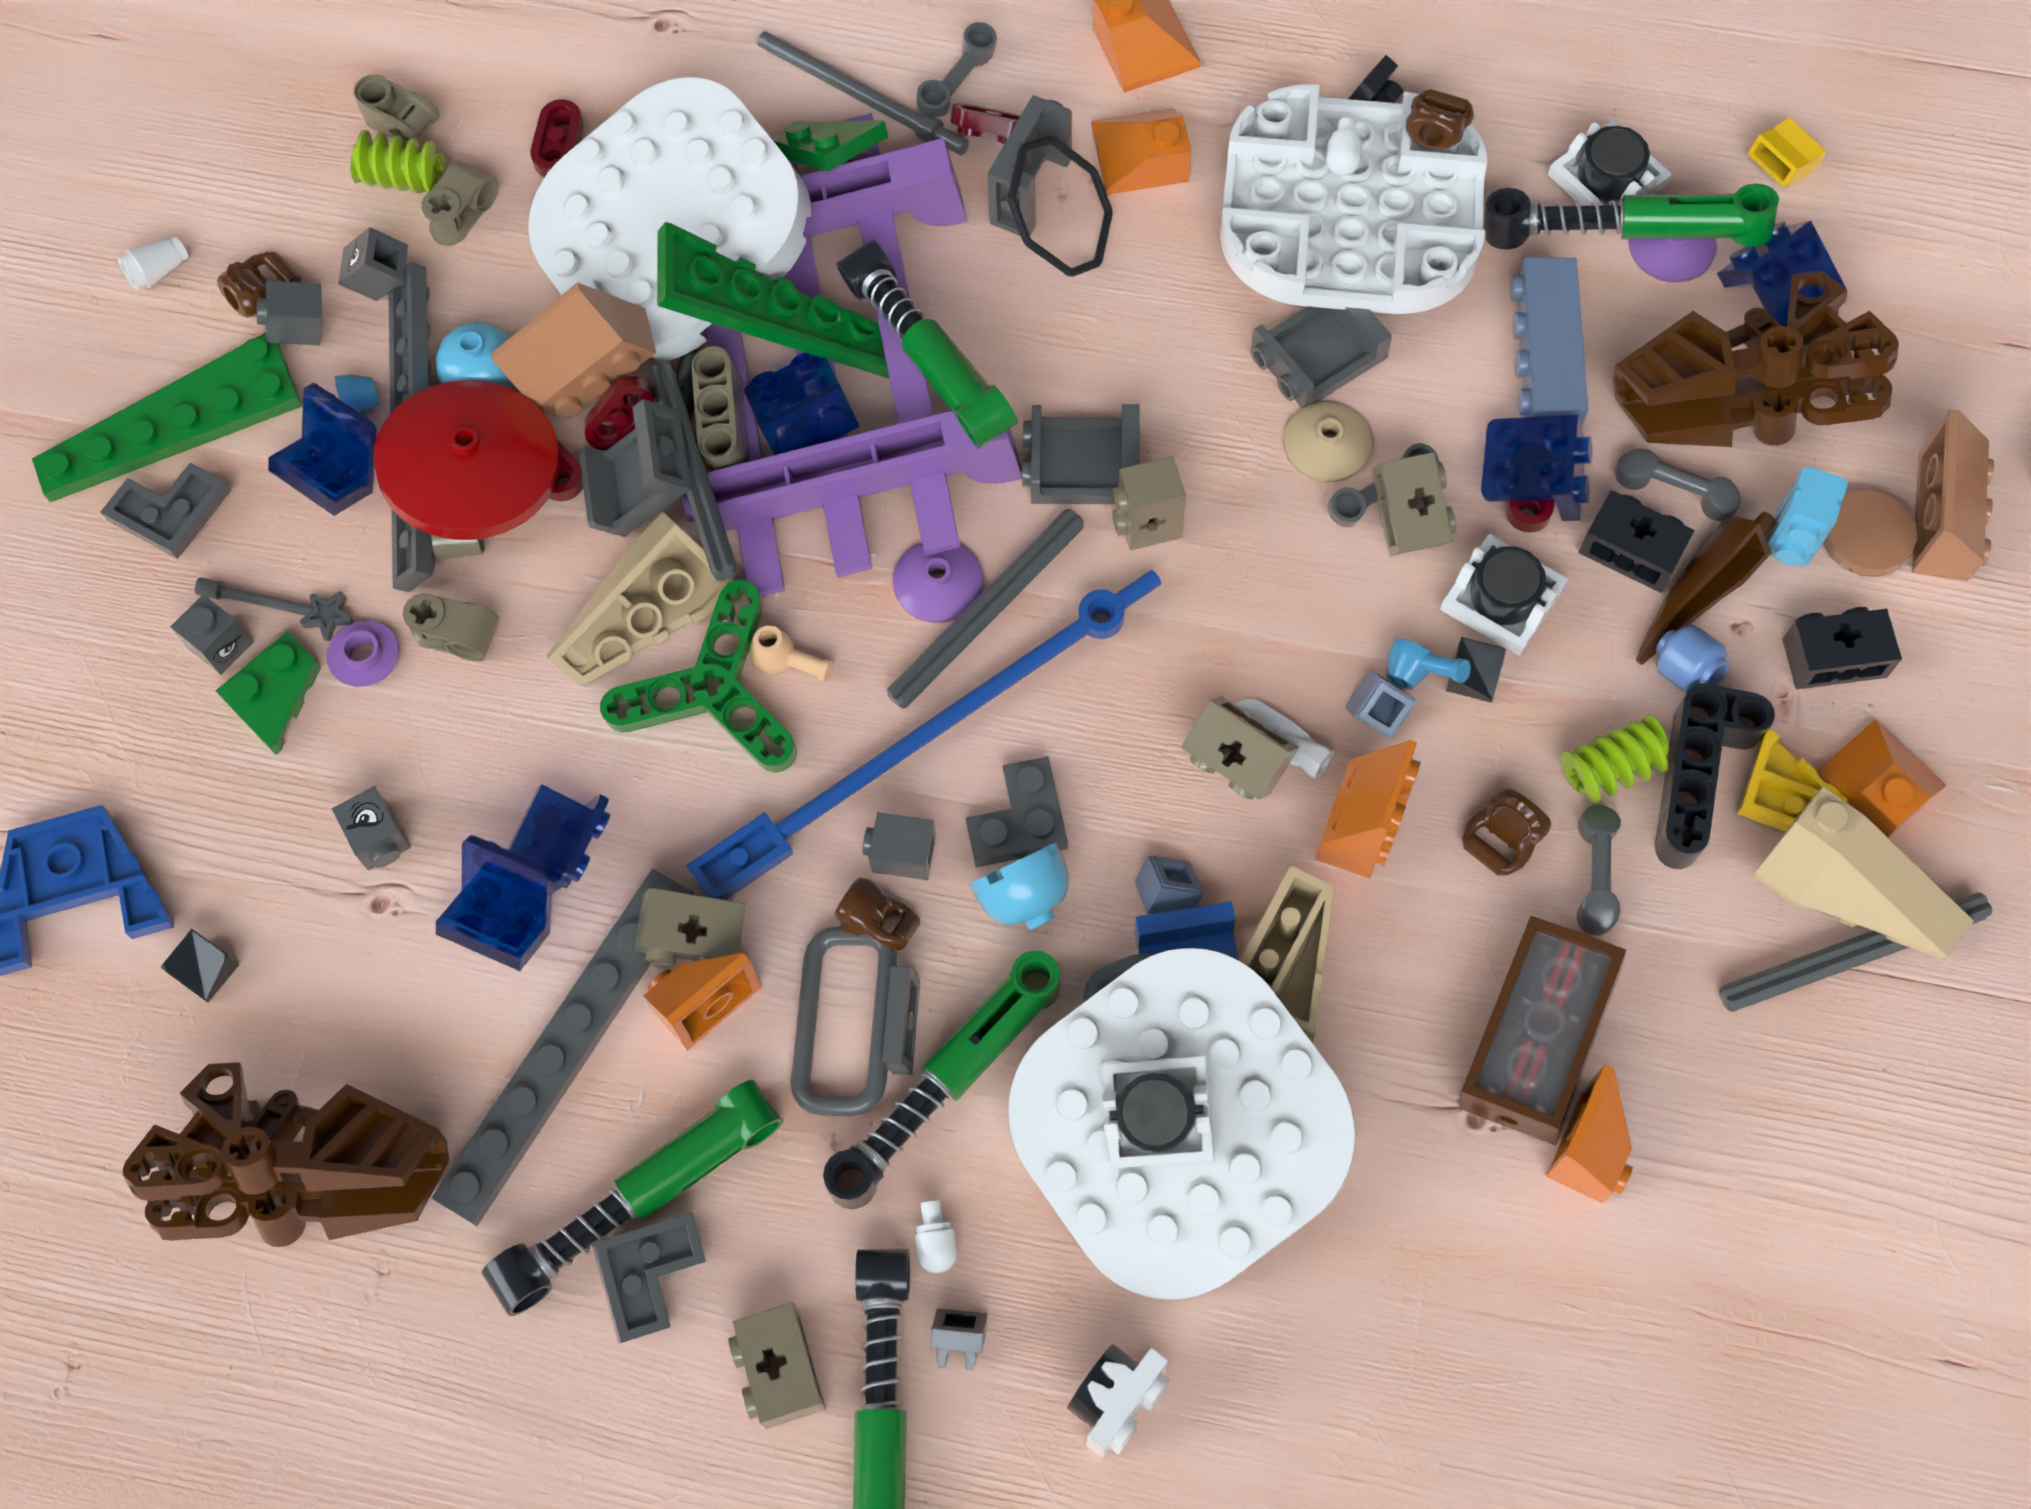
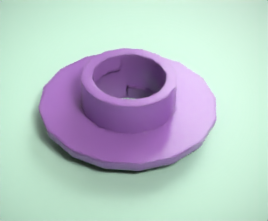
[327,620,399,687]

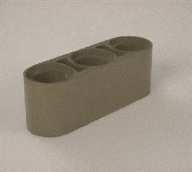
[692,346,749,471]

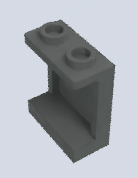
[987,95,1072,236]
[1251,306,1392,408]
[579,399,691,537]
[1022,404,1140,504]

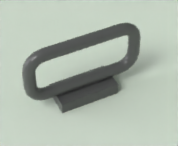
[791,926,920,1116]

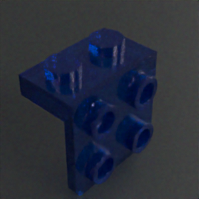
[1717,220,1847,326]
[744,352,860,455]
[268,383,377,516]
[1481,415,1593,521]
[497,784,611,896]
[435,835,552,971]

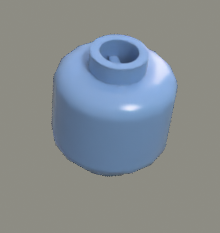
[1656,625,1729,693]

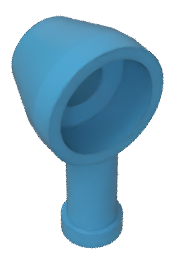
[334,374,379,455]
[1386,638,1471,689]

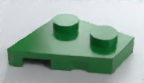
[771,120,888,172]
[215,631,321,755]

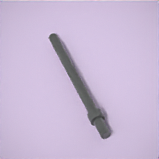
[757,31,969,156]

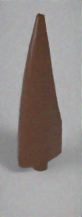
[1636,512,1776,665]

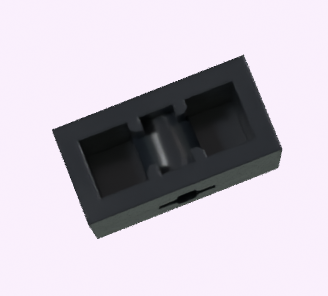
[1578,490,1695,593]
[1782,607,1902,690]

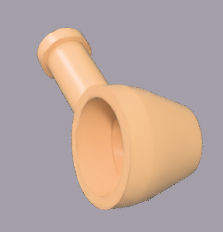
[749,625,834,682]

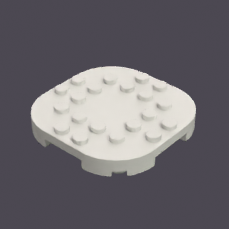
[528,77,811,362]
[1220,84,1487,314]
[1008,948,1356,1300]

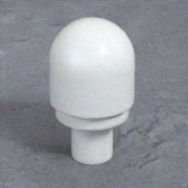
[1326,117,1362,176]
[914,1200,957,1273]

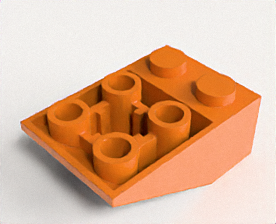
[1315,740,1421,878]

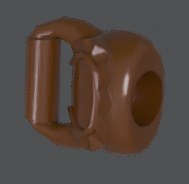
[1405,89,1474,150]
[217,252,302,318]
[1462,787,1552,876]
[835,877,920,950]

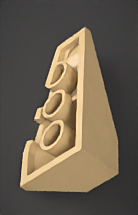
[546,512,735,687]
[1752,786,1974,960]

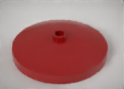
[374,380,560,540]

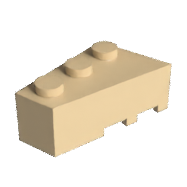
[1240,865,1335,1044]

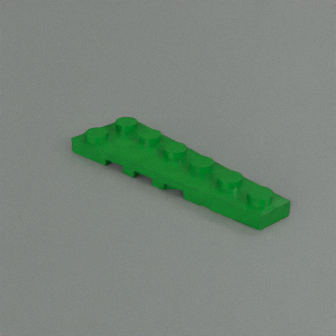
[657,221,890,379]
[32,332,302,502]

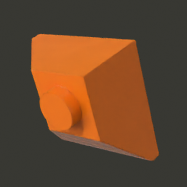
[1093,0,1201,93]
[1091,108,1192,195]
[1817,719,1947,838]
[643,953,762,1051]
[1546,1064,1633,1203]

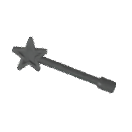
[195,577,354,641]

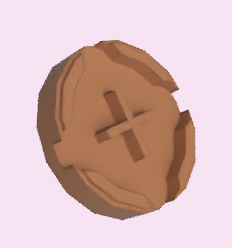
[1823,489,1918,577]

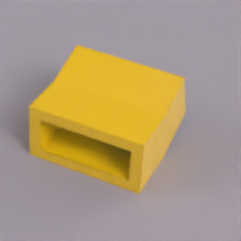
[1747,117,1827,189]

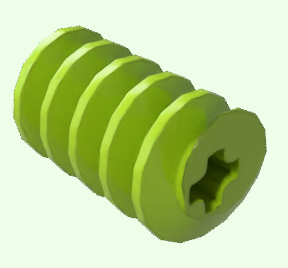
[350,130,447,193]
[1560,715,1669,804]

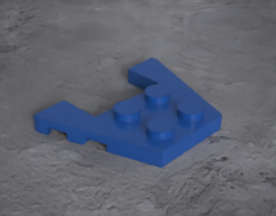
[0,805,175,976]

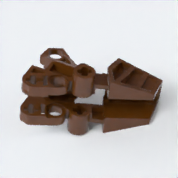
[1613,271,1899,447]
[123,1062,449,1247]

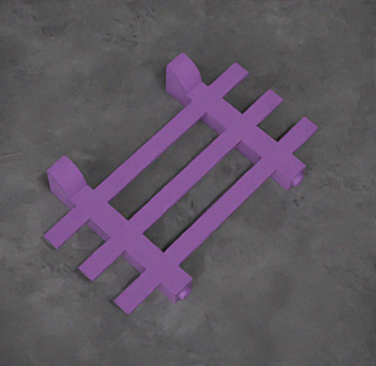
[682,113,1022,597]

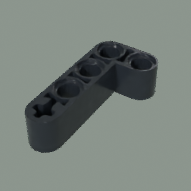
[1655,684,1775,869]

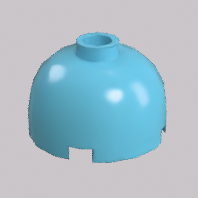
[435,321,520,392]
[970,842,1069,930]

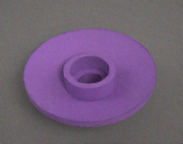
[1629,238,1717,283]
[893,542,983,623]

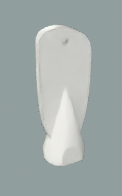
[1235,699,1335,780]

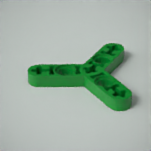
[600,580,797,773]

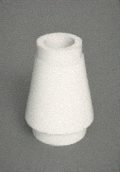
[118,236,189,290]

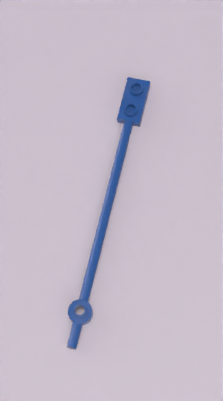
[686,569,1162,900]

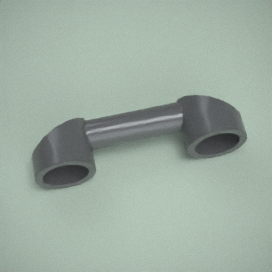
[916,22,997,117]
[1327,443,1439,528]
[1615,449,1741,521]
[1576,805,1621,936]

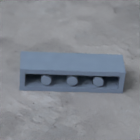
[1510,257,1588,433]

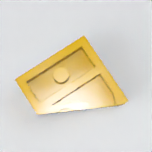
[1737,729,1848,832]

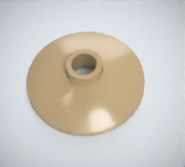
[1283,402,1373,482]

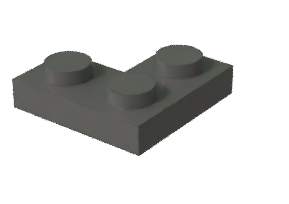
[100,463,231,559]
[966,756,1068,868]
[592,1213,706,1343]

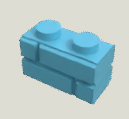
[1767,466,1848,566]

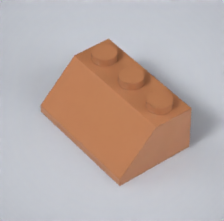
[491,282,656,420]
[1912,409,1994,581]

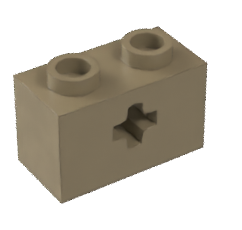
[1371,452,1456,556]
[1112,456,1186,551]
[1181,696,1300,800]
[634,888,746,965]
[728,1302,826,1429]

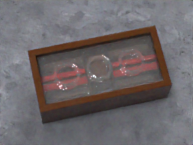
[1460,916,1627,1146]

